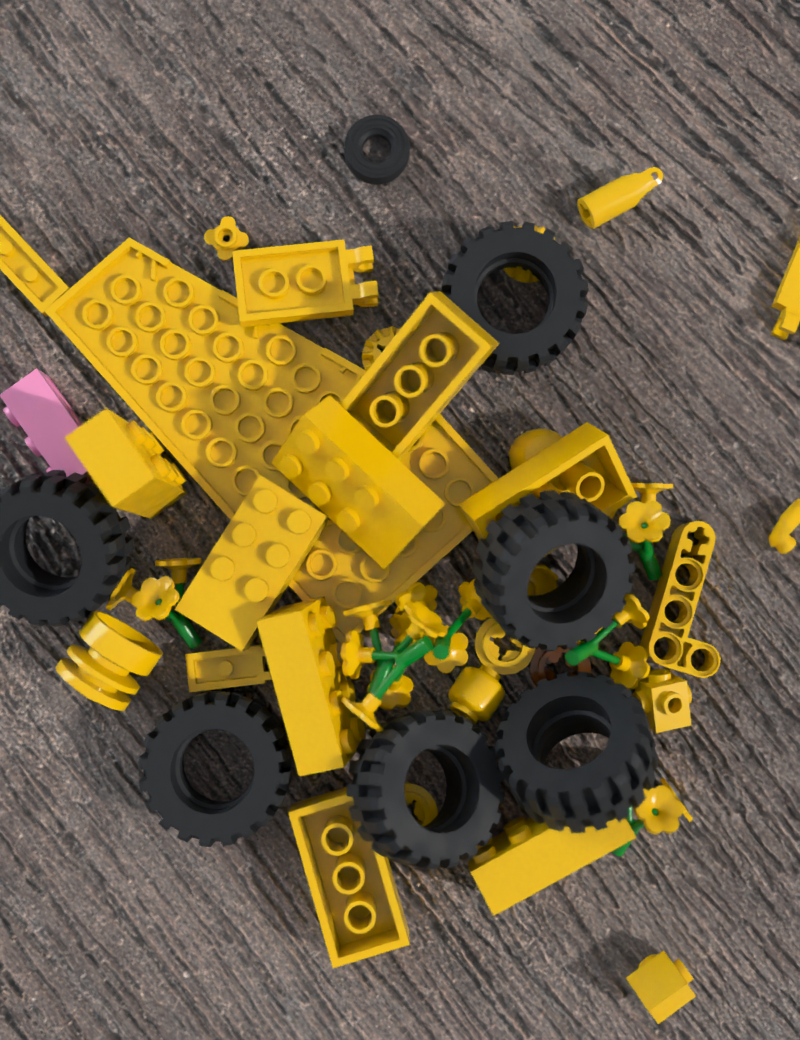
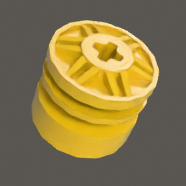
[55,610,163,711]

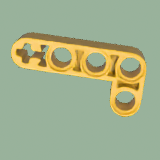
[640,521,721,678]

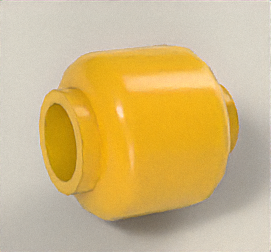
[448,665,505,724]

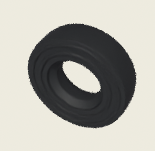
[344,115,410,185]

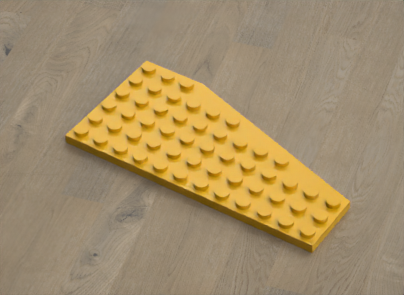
[45,237,499,644]

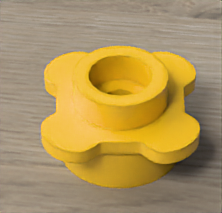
[204,216,249,261]

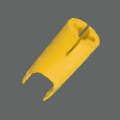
[577,167,663,229]

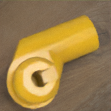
[769,499,800,554]

